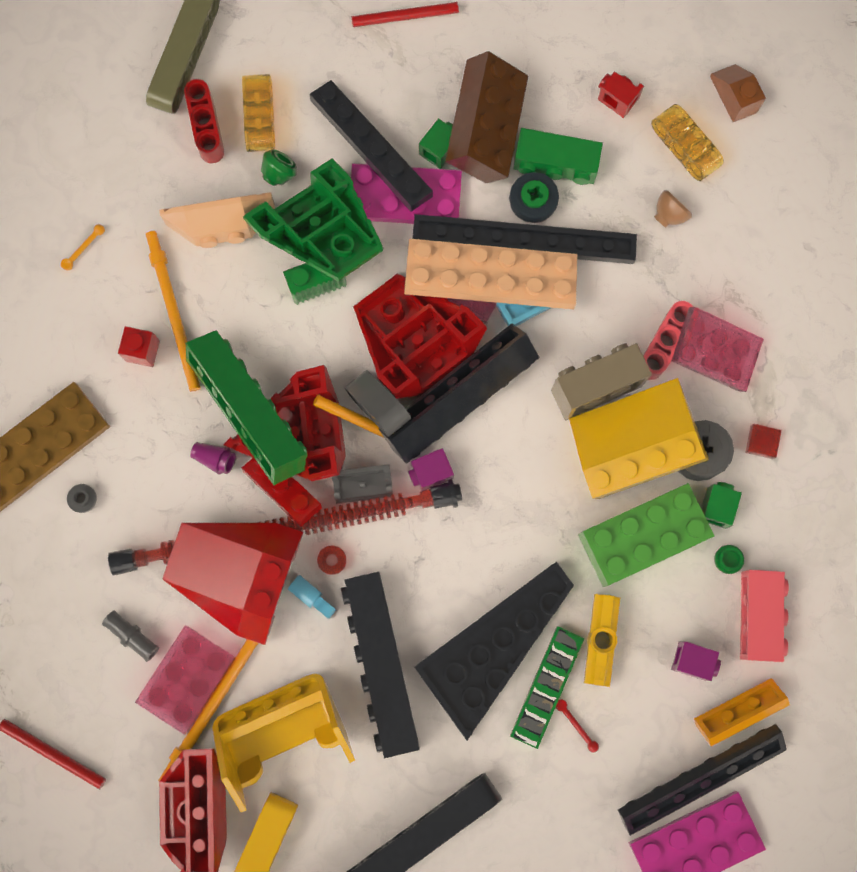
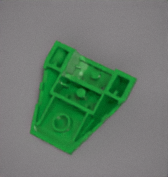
[243,158,383,281]

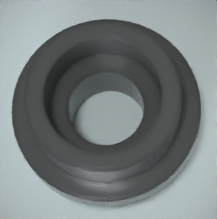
[67,484,97,513]

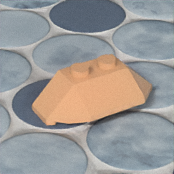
[159,192,275,248]

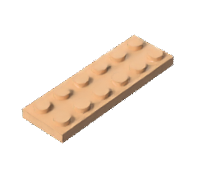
[404,239,577,310]

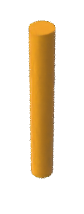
[313,395,384,438]

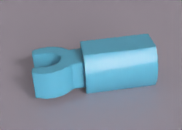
[288,575,336,619]

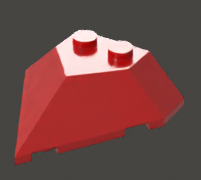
[223,365,346,481]

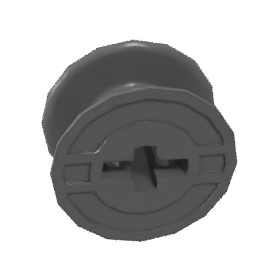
[678,420,734,481]

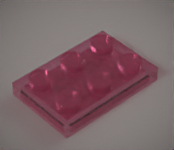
[671,307,764,392]
[135,625,236,735]

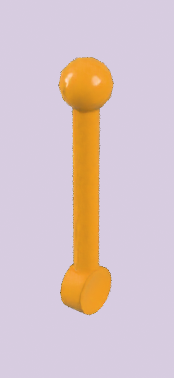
[61,224,105,271]

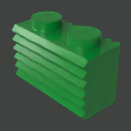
[283,263,347,305]

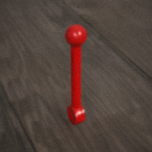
[555,699,599,753]

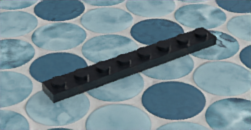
[412,214,637,264]

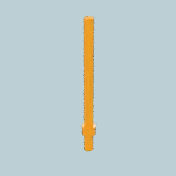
[145,231,201,392]
[158,639,258,781]

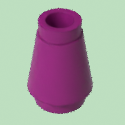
[190,442,236,475]

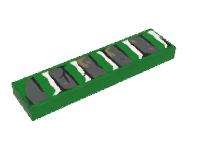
[510,626,585,749]

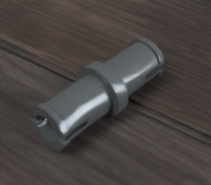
[102,610,159,662]

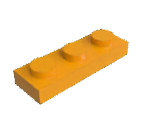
[694,678,790,746]

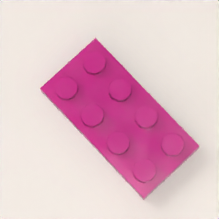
[351,164,462,224]
[628,791,766,872]

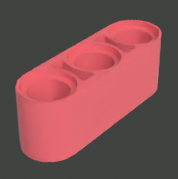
[643,301,696,380]

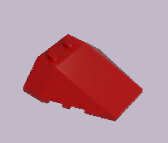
[353,273,487,399]
[162,523,304,645]

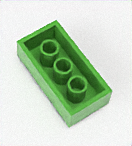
[578,483,715,587]

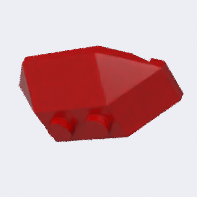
[159,748,227,872]

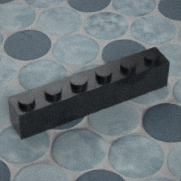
[378,323,540,464]
[341,572,420,759]

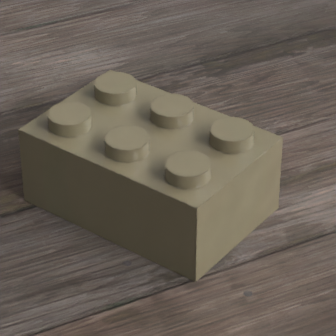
[551,343,652,421]

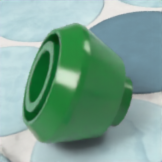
[261,149,297,186]

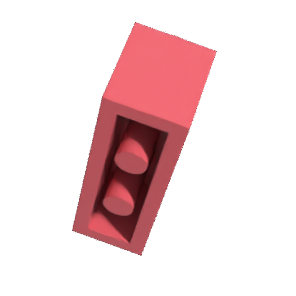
[740,570,789,662]

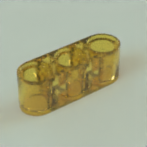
[242,74,275,152]
[651,104,724,181]

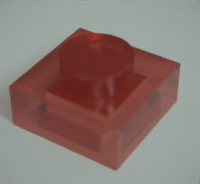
[745,424,782,459]

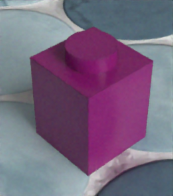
[408,448,454,492]
[671,641,721,681]

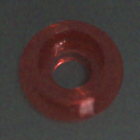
[317,545,347,575]

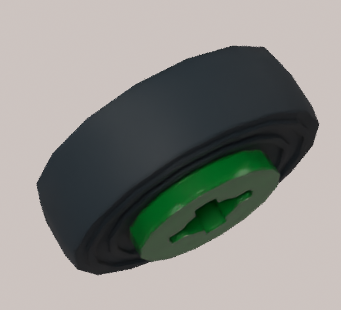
[509,172,559,223]

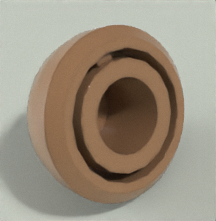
[654,190,692,228]

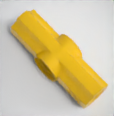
[584,594,620,687]

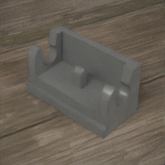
[332,464,393,504]

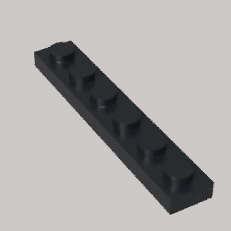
[309,80,433,212]
[618,724,787,836]

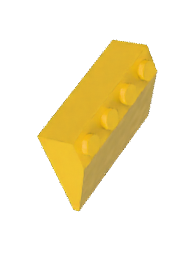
[569,378,709,499]

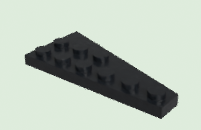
[414,561,574,741]

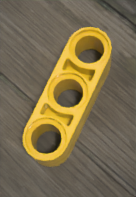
[234,792,298,872]

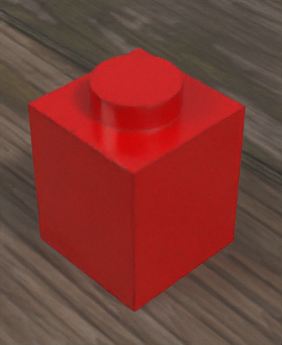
[118,326,160,367]

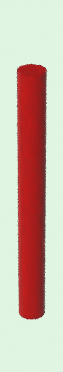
[351,2,459,27]
[0,719,106,790]

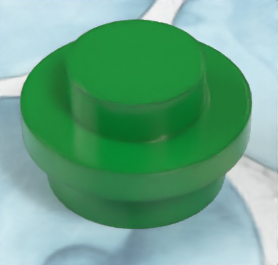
[714,545,744,574]

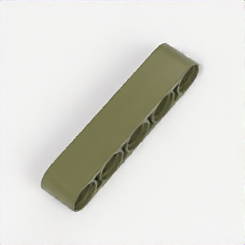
[146,0,220,114]

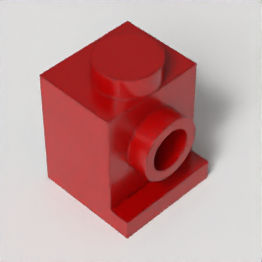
[598,71,644,118]

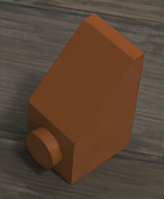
[710,64,766,122]

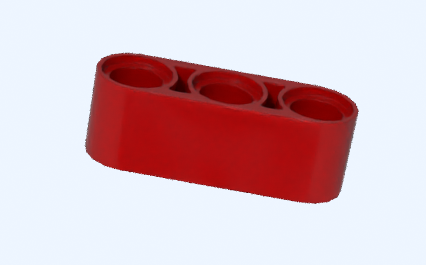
[184,79,224,164]

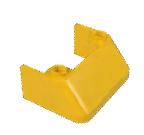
[212,674,355,813]

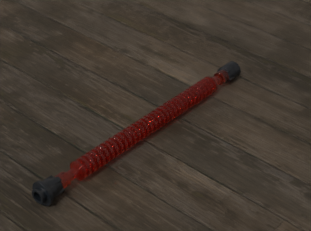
[108,479,462,576]

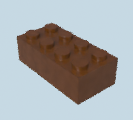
[445,51,528,183]

